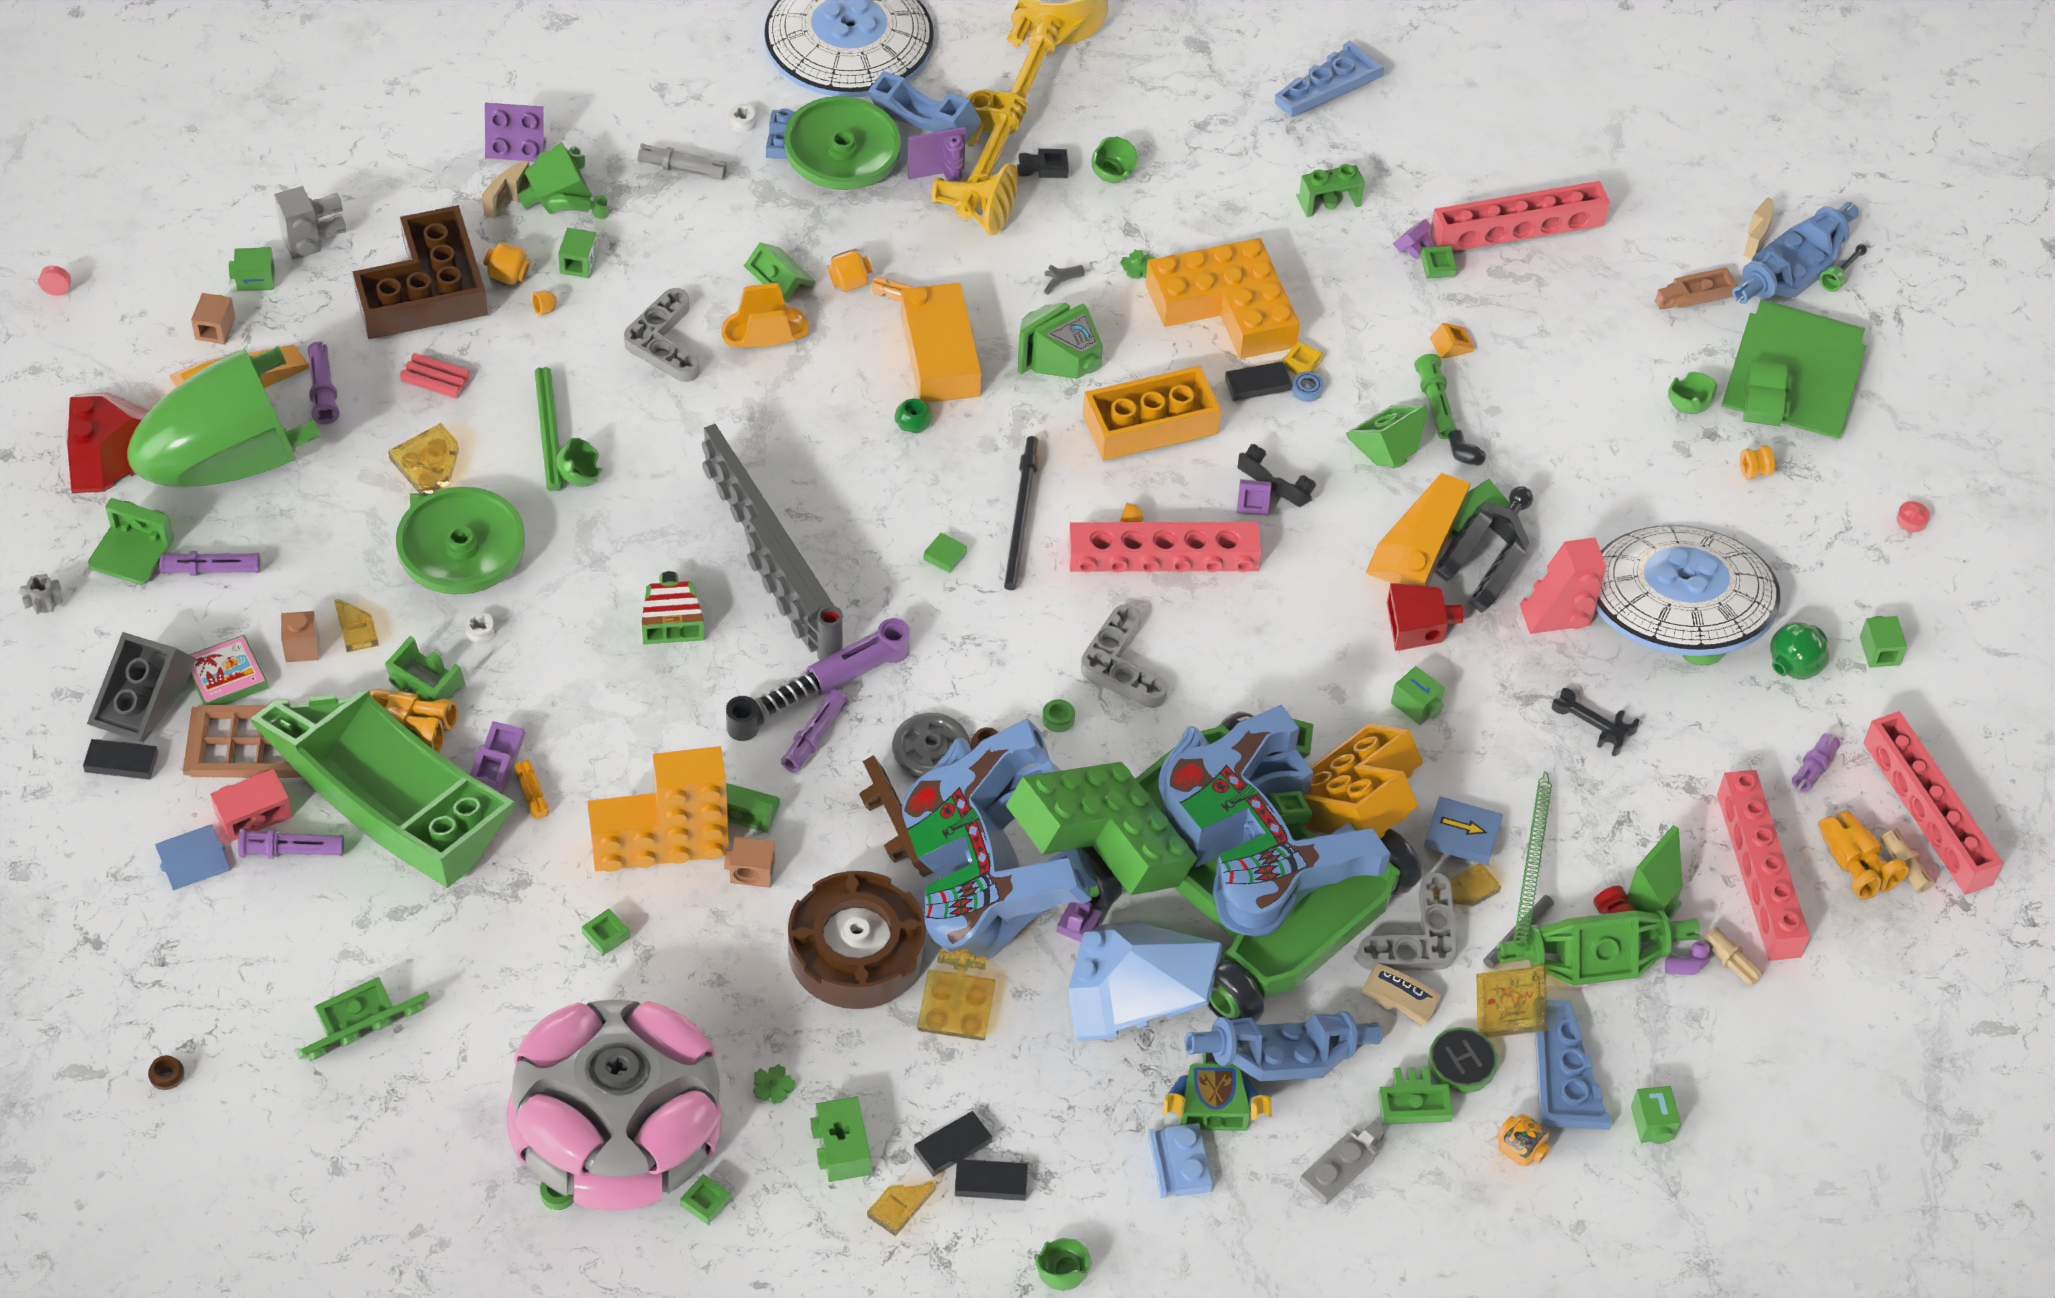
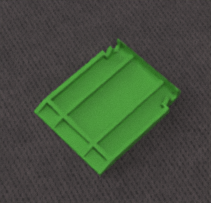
[1721,299,1867,439]

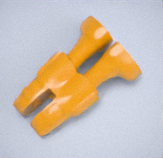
[368,688,458,754]
[1818,809,1909,900]

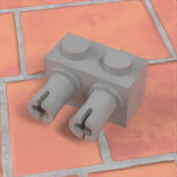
[274,186,346,260]

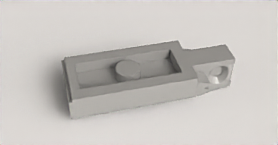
[1300,1120,1385,1204]

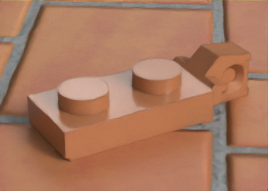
[1655,267,1738,309]

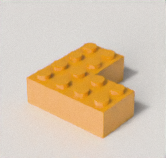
[1145,238,1300,359]
[1301,723,1424,839]
[587,746,729,872]

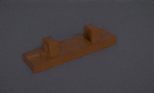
[859,755,933,878]

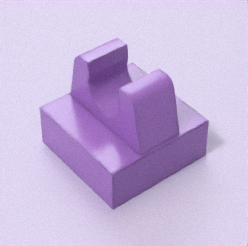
[1392,218,1434,259]
[1237,479,1271,515]
[1057,902,1102,942]

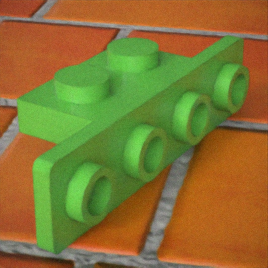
[296,977,430,1062]

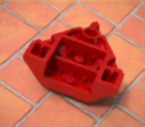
[67,392,148,494]

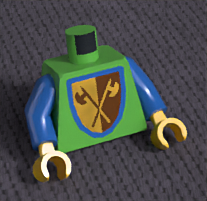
[1162,1053,1272,1131]

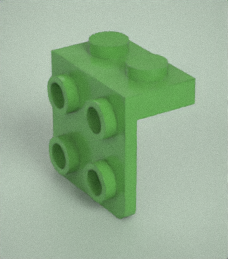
[88,498,174,585]

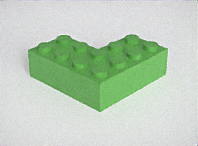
[1006,761,1197,895]

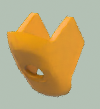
[722,283,809,348]

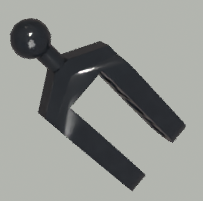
[1434,486,1534,613]

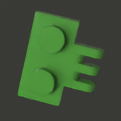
[1378,1066,1453,1125]

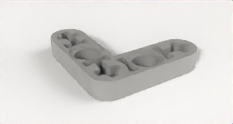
[624,288,700,382]
[1081,604,1167,708]
[1357,873,1457,970]

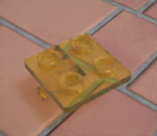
[917,948,996,1041]

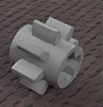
[20,573,63,615]

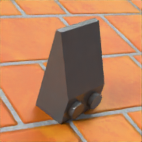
[87,632,196,743]

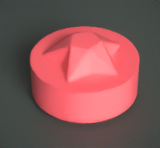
[1896,501,1930,532]

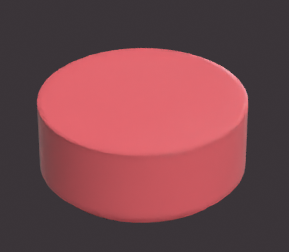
[38,265,71,296]

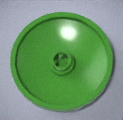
[784,96,901,190]
[396,487,525,595]

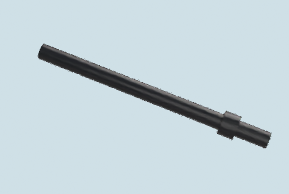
[1004,436,1039,591]

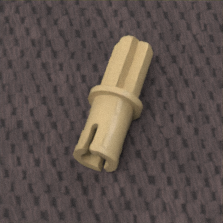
[1702,927,1763,986]

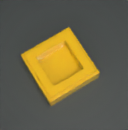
[1283,341,1324,374]

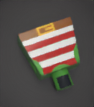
[642,571,704,645]

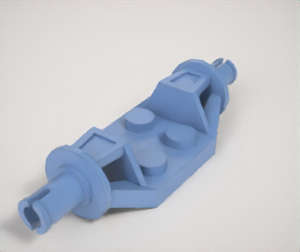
[1732,202,1859,304]
[1185,1011,1382,1081]

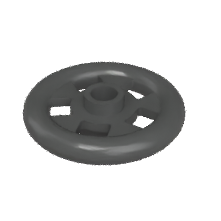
[892,712,971,778]

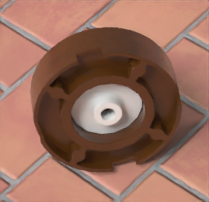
[788,871,926,1009]

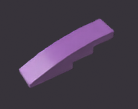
[469,721,526,794]

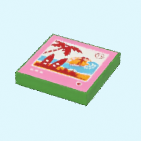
[189,635,269,705]

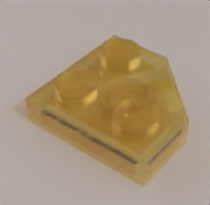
[388,423,459,496]

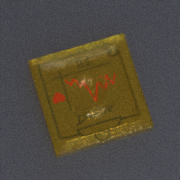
[1476,965,1548,1038]

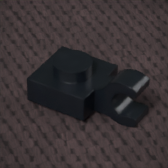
[1017,148,1069,178]

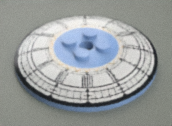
[764,0,934,97]
[1596,525,1780,656]

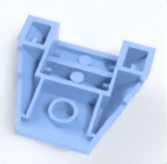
[1068,922,1223,1041]

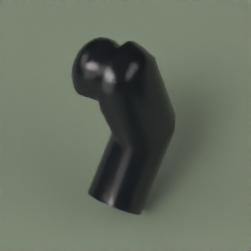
[1448,430,1486,466]

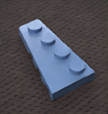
[1275,40,1384,118]
[1533,999,1612,1130]

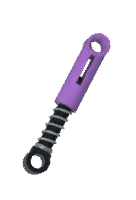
[726,618,910,741]

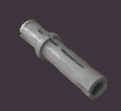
[637,143,727,180]

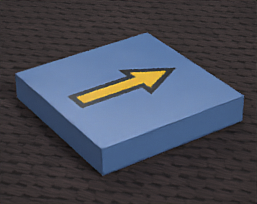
[1424,796,1503,865]

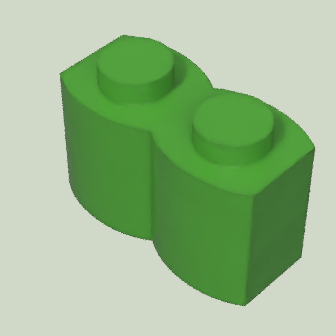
[1743,360,1792,426]

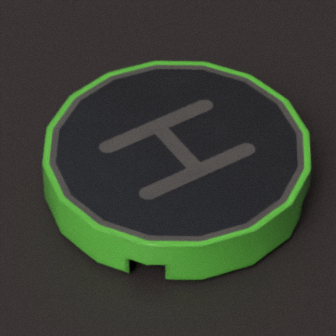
[1428,1027,1498,1093]

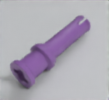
[308,342,340,424]
[238,828,344,859]

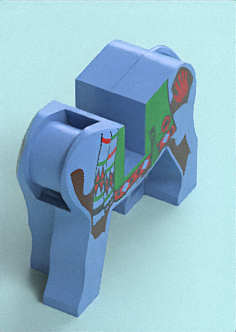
[1159,704,1391,936]
[902,718,1098,963]

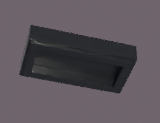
[1225,361,1292,401]
[83,739,158,780]
[914,1111,992,1177]
[954,1159,1028,1201]

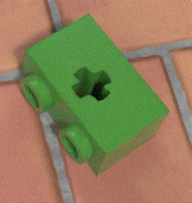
[810,1096,871,1182]

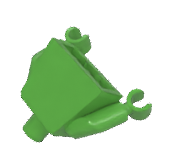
[517,142,609,219]

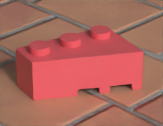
[1520,537,1606,634]

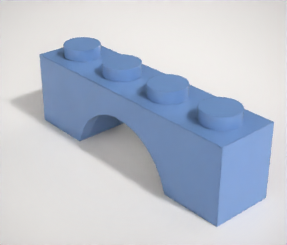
[867,71,982,144]

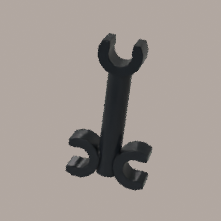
[1551,688,1640,757]

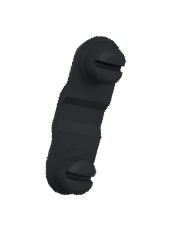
[1237,444,1316,508]

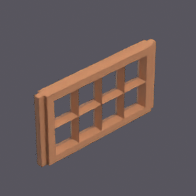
[183,705,302,778]

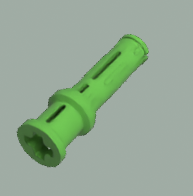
[1414,354,1457,439]

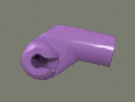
[1665,941,1711,975]

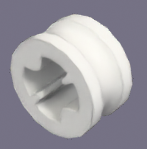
[729,104,755,133]
[465,612,495,644]

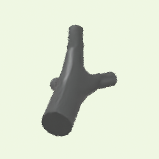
[1044,265,1085,295]

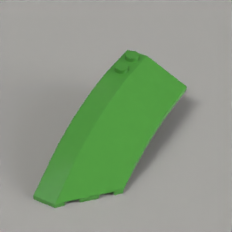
[251,691,515,888]

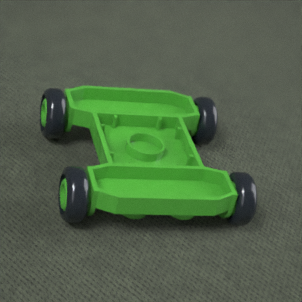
[1081,711,1422,1023]

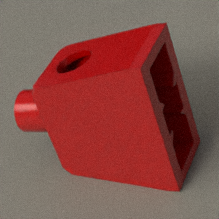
[1386,583,1464,651]

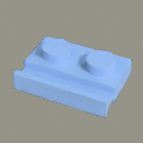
[1148,1123,1212,1198]

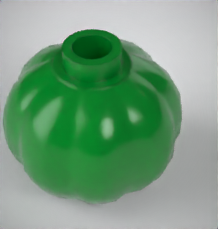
[1770,622,1829,680]

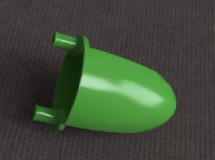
[127,346,321,487]

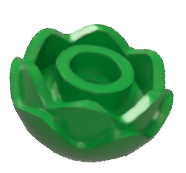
[894,398,933,434]

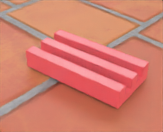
[400,353,470,399]

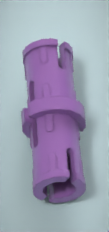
[1792,733,1840,792]

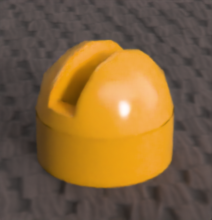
[532,290,557,316]
[1120,502,1144,522]

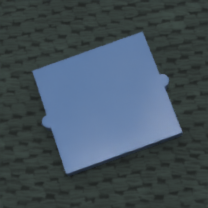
[155,824,230,890]

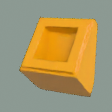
[1430,323,1475,358]

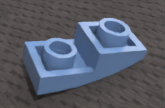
[766,109,795,159]

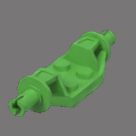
[1497,909,1700,986]

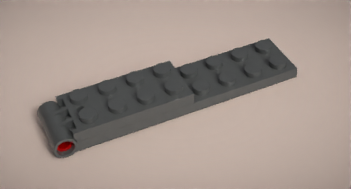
[701,423,843,660]

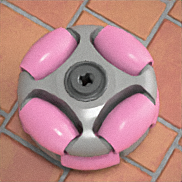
[506,999,722,1211]

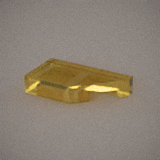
[334,599,379,652]
[1432,863,1501,907]
[867,1181,936,1237]

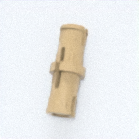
[1880,828,1935,894]

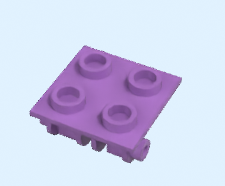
[485,102,546,162]
[908,127,966,181]

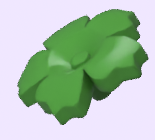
[1120,249,1156,279]
[753,1064,795,1104]

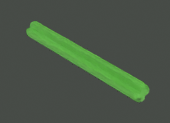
[535,367,563,492]

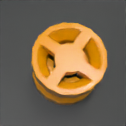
[1740,445,1775,479]

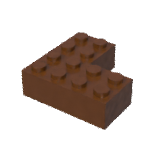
[352,205,488,339]

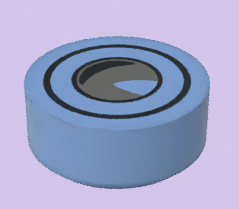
[1292,372,1323,402]

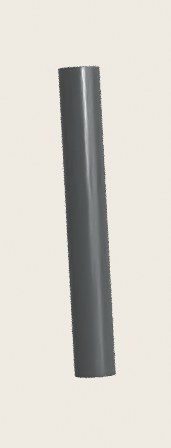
[1483,895,1554,969]

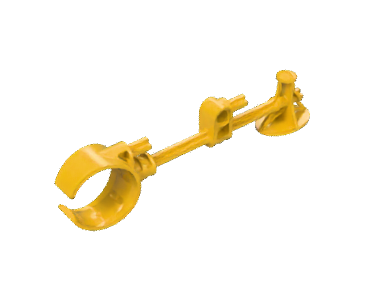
[931,0,1108,236]

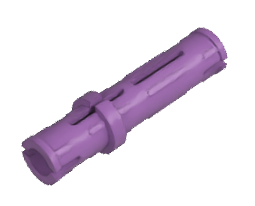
[160,551,260,576]
[781,689,848,773]

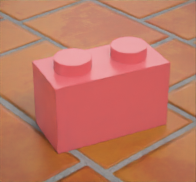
[210,768,293,842]

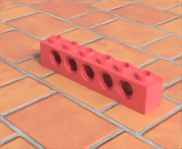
[1430,181,1610,252]
[1068,522,1261,573]
[1863,711,2003,895]
[1717,770,1810,961]

